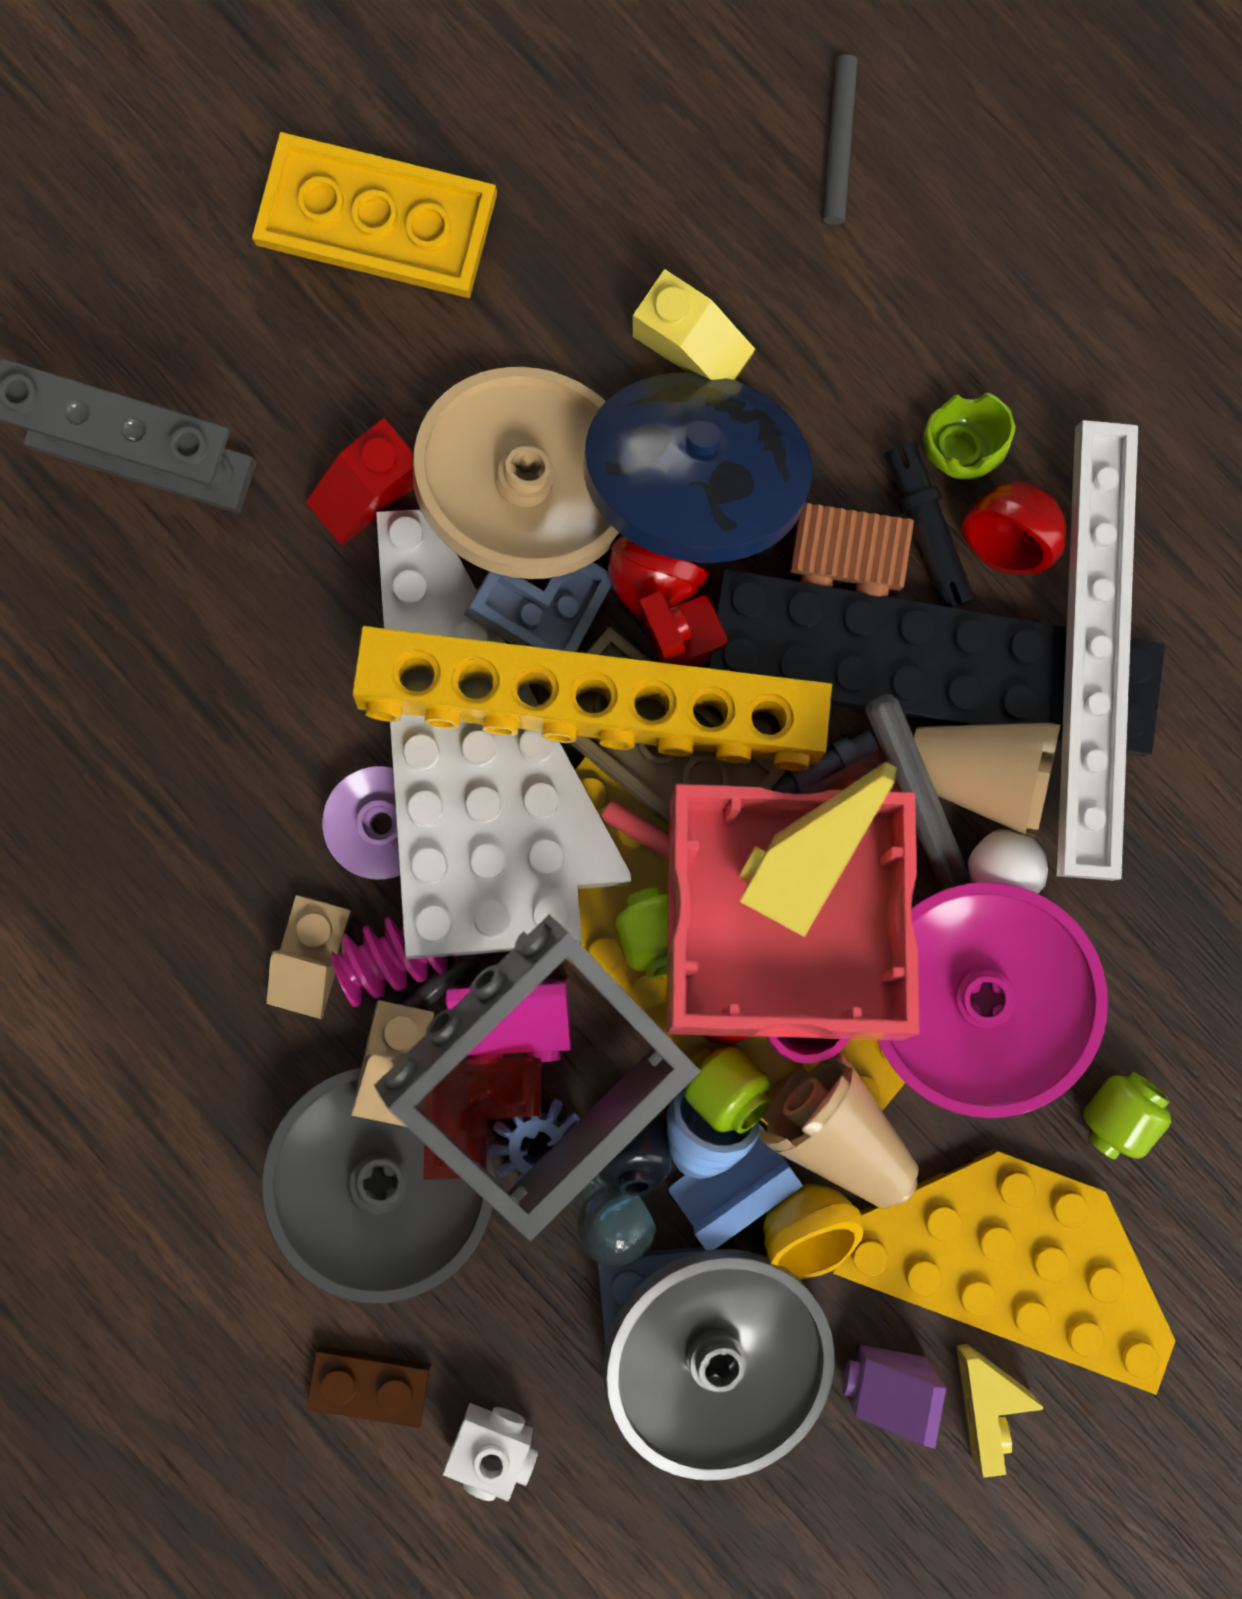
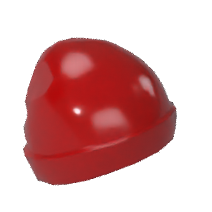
[962,481,1067,575]
[608,534,710,620]

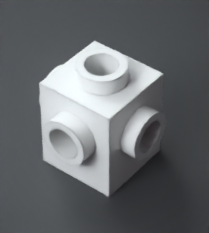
[443,1403,538,1502]

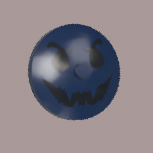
[583,372,812,563]

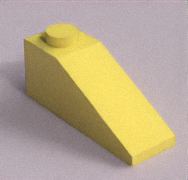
[738,762,897,937]

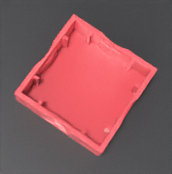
[666,784,919,1041]

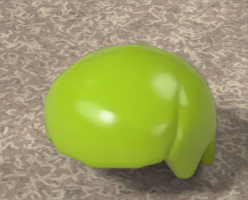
[922,392,1016,480]

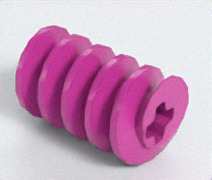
[331,917,461,1007]

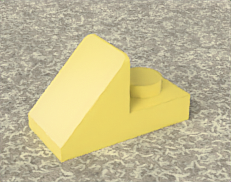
[956,1344,1043,1478]

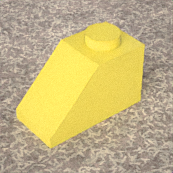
[632,269,755,381]

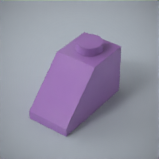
[842,1344,946,1448]

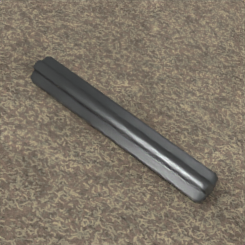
[866,694,970,891]

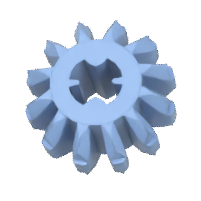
[490,1095,580,1184]

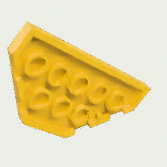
[832,1149,1176,1395]

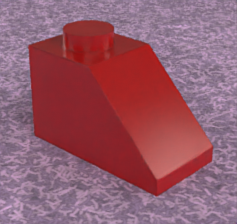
[306,418,414,546]

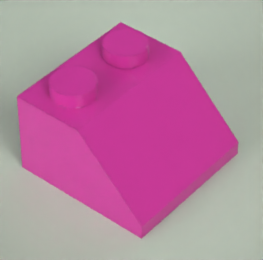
[446,978,572,1065]

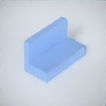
[669,1124,803,1251]

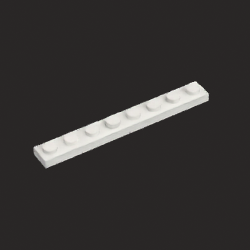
[1057,420,1138,881]

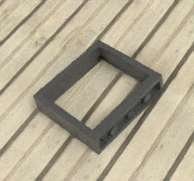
[373,914,701,1242]

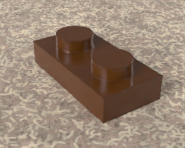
[307,1346,431,1428]

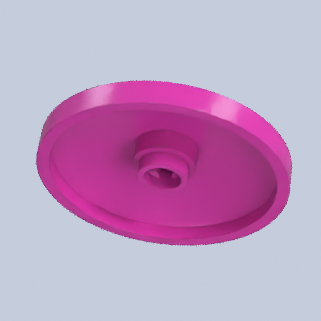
[877,882,1108,1118]

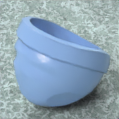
[666,1088,760,1179]

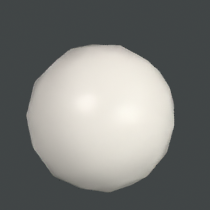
[968,829,1048,894]

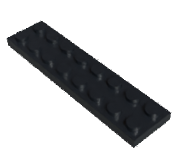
[707,569,1165,757]

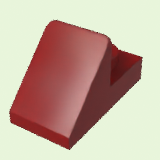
[639,591,727,667]

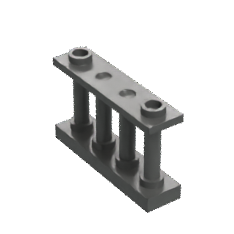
[0,359,257,514]

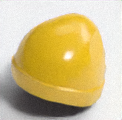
[763,1184,863,1279]

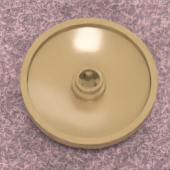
[412,367,621,579]

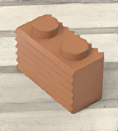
[787,503,914,597]

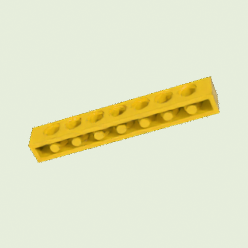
[353,626,832,771]

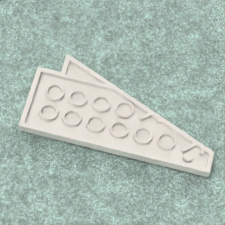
[376,510,631,960]

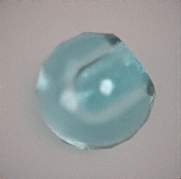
[576,1186,657,1268]

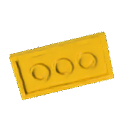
[252,132,497,299]

